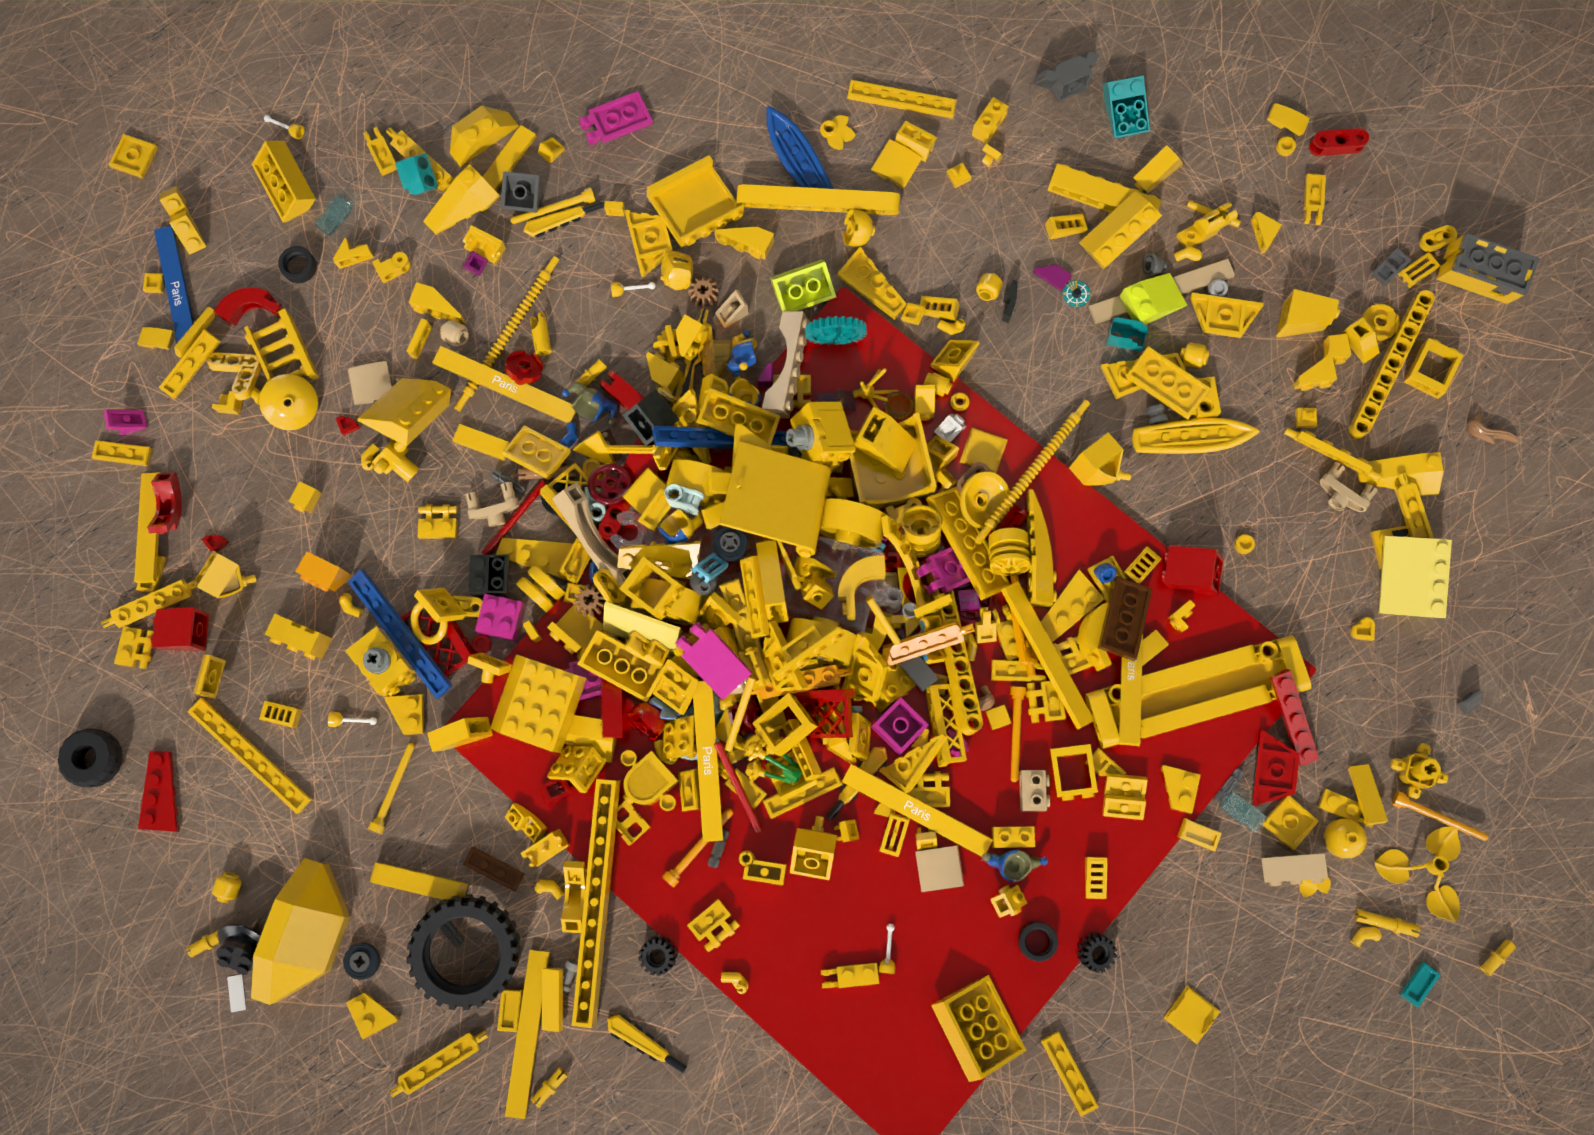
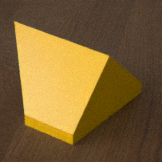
[927,436,959,475]

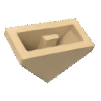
[715,290,749,328]

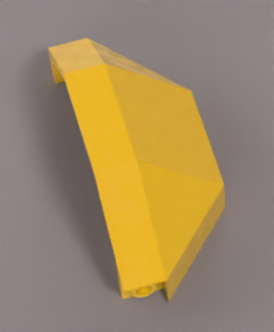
[251,858,351,1005]

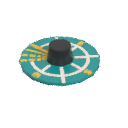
[1063,281,1090,307]

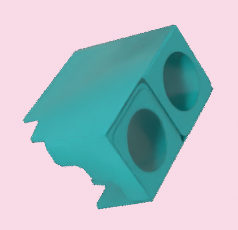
[395,153,438,195]
[1106,318,1148,352]

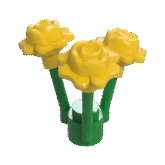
[745,736,802,785]

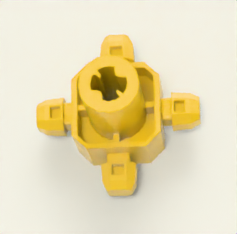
[372,439,420,482]
[1390,743,1448,799]

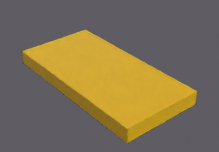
[1125,346,1212,420]

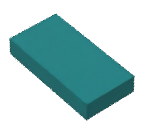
[1399,961,1441,1008]

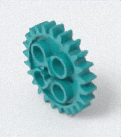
[805,316,867,345]

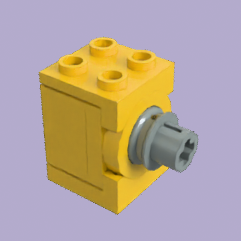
[786,402,856,470]
[345,626,418,697]

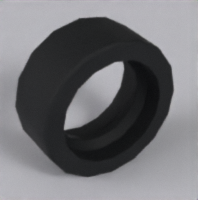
[278,246,317,284]
[1018,922,1058,962]

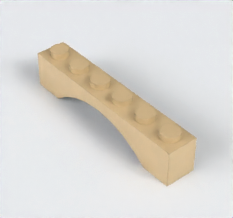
[762,311,810,418]
[552,482,633,586]

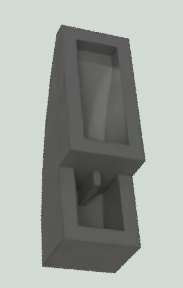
[891,636,938,692]

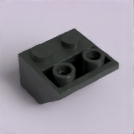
[622,389,680,446]
[468,555,509,597]

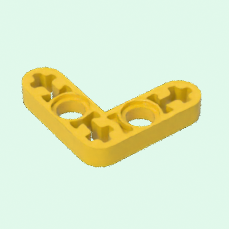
[206,352,262,400]

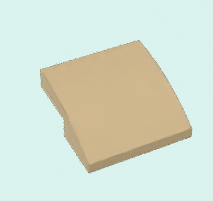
[347,361,392,405]
[915,846,964,892]

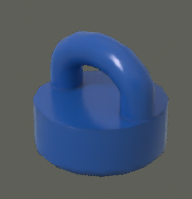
[1094,563,1116,583]

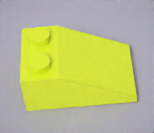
[1120,273,1187,325]

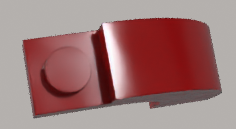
[213,287,282,327]
[147,472,182,534]

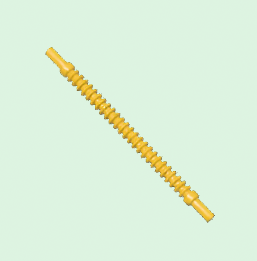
[454,256,559,412]
[974,400,1090,544]

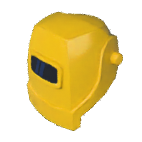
[660,251,693,291]

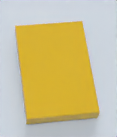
[502,425,571,480]

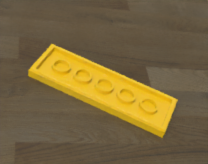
[926,487,1010,600]

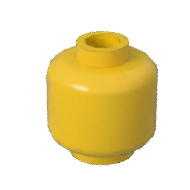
[976,273,1003,301]
[1180,342,1209,369]
[212,872,242,903]

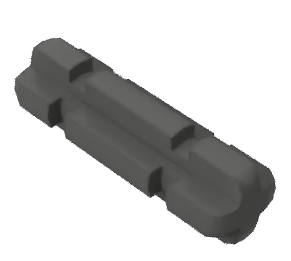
[491,469,526,496]
[1214,768,1244,803]
[708,829,729,868]
[440,921,464,947]

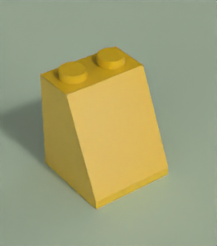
[1276,289,1340,338]

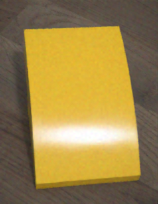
[193,654,226,699]

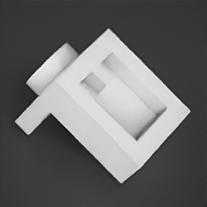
[934,414,967,443]

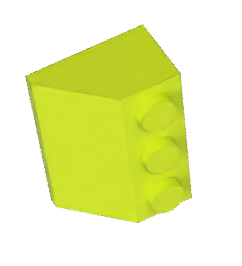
[770,259,836,312]

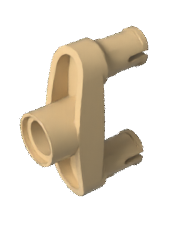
[1320,462,1378,512]
[465,482,520,527]

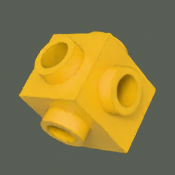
[990,885,1027,918]

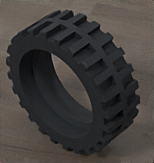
[406,894,521,1010]

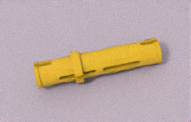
[1355,909,1420,938]

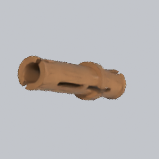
[518,466,576,480]

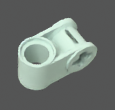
[664,484,705,515]
[584,487,605,525]

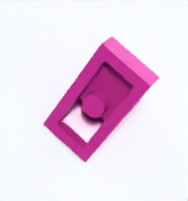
[103,409,147,435]

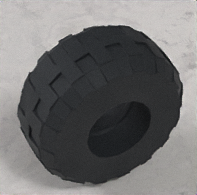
[57,728,123,788]

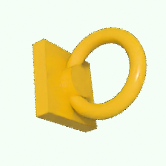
[410,588,467,645]

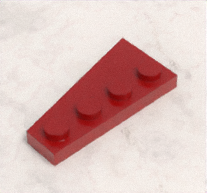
[138,751,179,832]

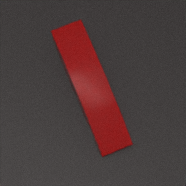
[600,678,623,739]

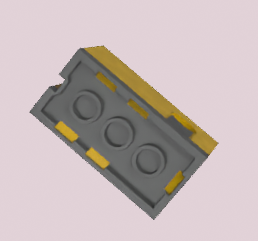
[1436,233,1539,304]

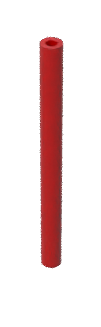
[481,480,547,555]
[714,741,763,833]

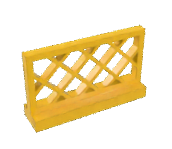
[540,463,625,533]

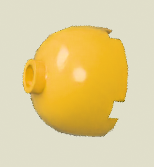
[843,209,875,247]
[1324,819,1367,858]

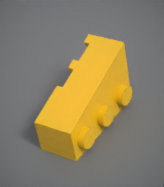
[264,614,332,660]

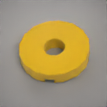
[1361,304,1400,341]

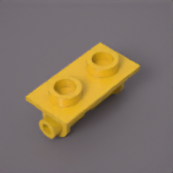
[739,646,771,690]

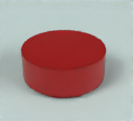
[471,634,492,654]

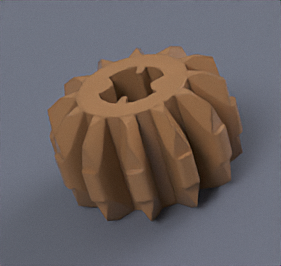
[688,276,720,309]
[573,584,606,618]

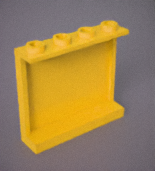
[647,155,745,248]

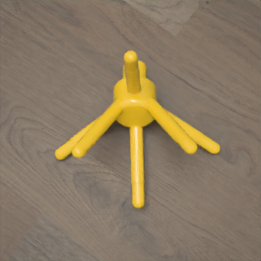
[853,369,899,410]

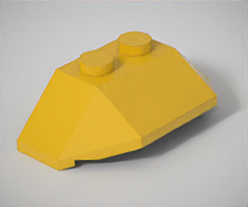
[450,106,519,167]
[816,685,857,764]

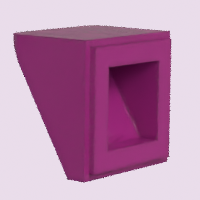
[461,250,488,276]
[758,363,773,387]

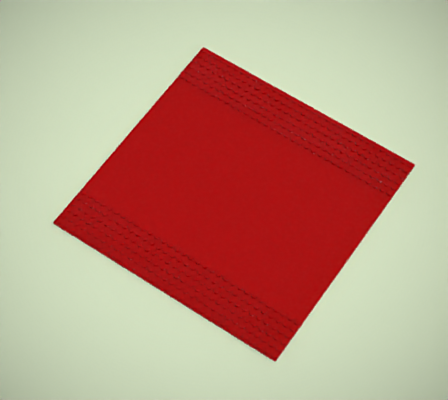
[444,287,1316,1135]

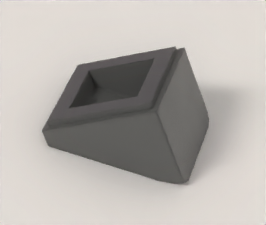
[1457,690,1482,714]

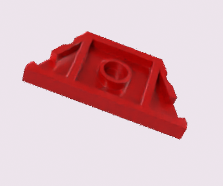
[1252,730,1300,807]

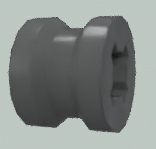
[1146,404,1168,425]

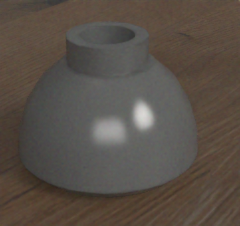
[1142,252,1167,278]
[690,568,718,595]

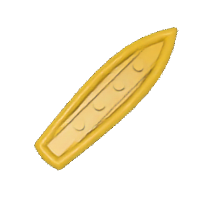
[1132,418,1260,454]

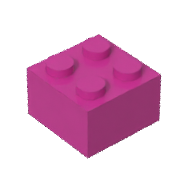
[475,594,526,642]
[871,697,929,755]

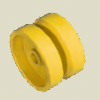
[516,564,565,613]

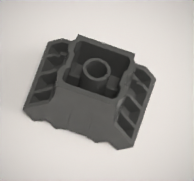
[1033,51,1099,102]

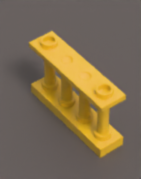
[244,308,319,383]

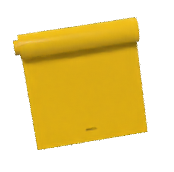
[719,441,831,558]

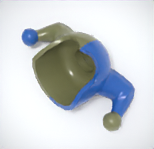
[562,382,618,425]
[982,850,1048,882]

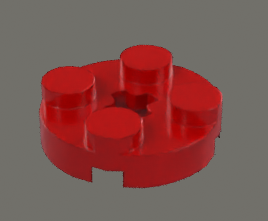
[505,350,543,385]

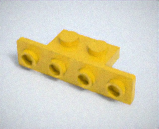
[772,625,845,681]

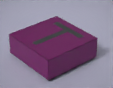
[958,589,980,611]

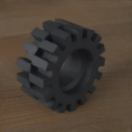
[1077,932,1117,973]
[638,936,678,976]

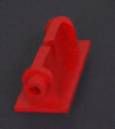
[992,504,1029,532]

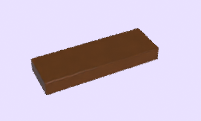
[463,847,525,892]

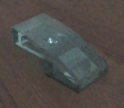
[314,195,353,236]
[1219,792,1266,833]

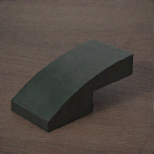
[1002,279,1017,323]

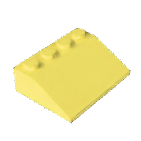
[1378,536,1452,618]
[603,602,684,659]

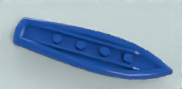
[766,106,834,213]

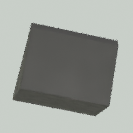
[501,171,543,213]

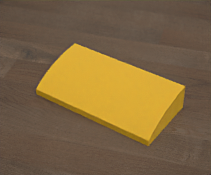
[696,388,781,446]

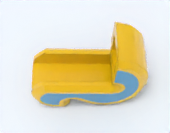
[918,614,947,664]

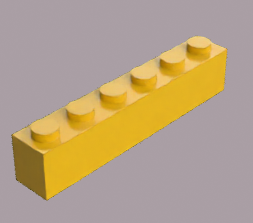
[1047,163,1162,227]

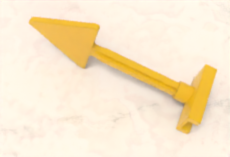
[573,431,679,470]

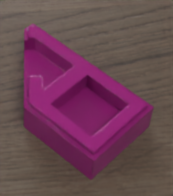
[1033,265,1072,291]

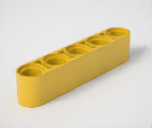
[370,862,468,900]

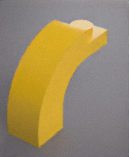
[838,555,886,620]
[1078,602,1112,671]
[561,861,587,933]

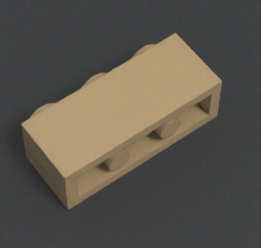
[1261,853,1328,886]

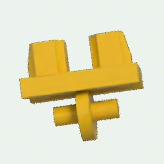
[653,325,683,363]

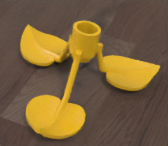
[1375,826,1461,922]

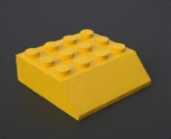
[490,654,587,753]

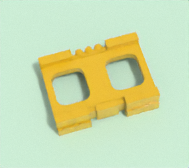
[616,800,651,846]

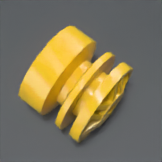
[900,505,942,557]
[988,528,1031,576]

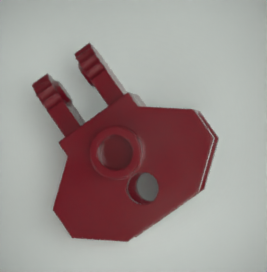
[728,690,765,736]

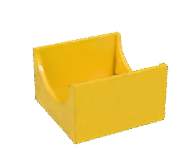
[847,413,936,509]

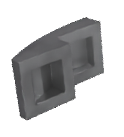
[1371,248,1411,286]

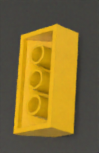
[252,141,316,223]
[1079,191,1162,270]
[577,628,664,702]

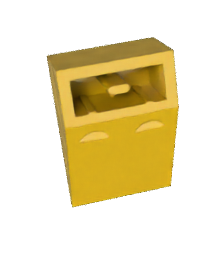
[853,407,918,474]

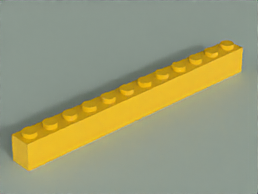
[572,779,620,1028]

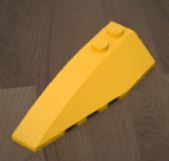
[1027,489,1057,607]

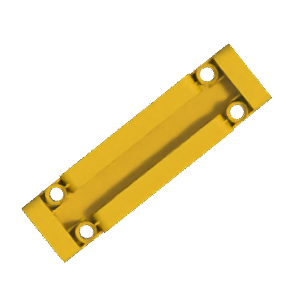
[1085,635,1311,749]

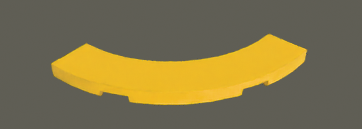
[881,515,930,605]

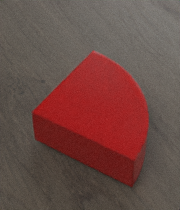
[335,416,361,436]
[201,535,229,552]

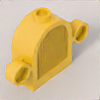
[621,750,679,811]

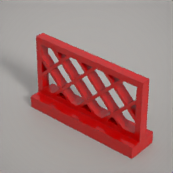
[401,609,476,677]
[781,688,855,738]

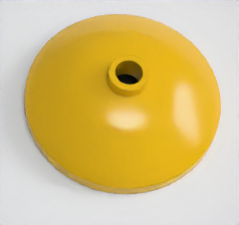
[259,374,318,430]
[960,472,1010,529]

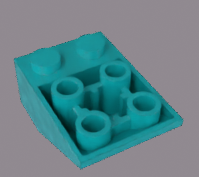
[1102,75,1150,138]

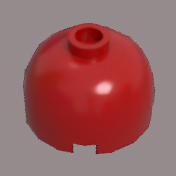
[626,702,665,741]

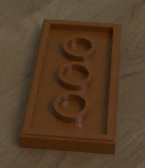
[1098,576,1152,661]

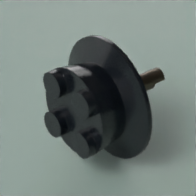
[216,918,261,975]

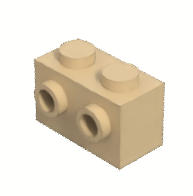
[1019,770,1050,812]

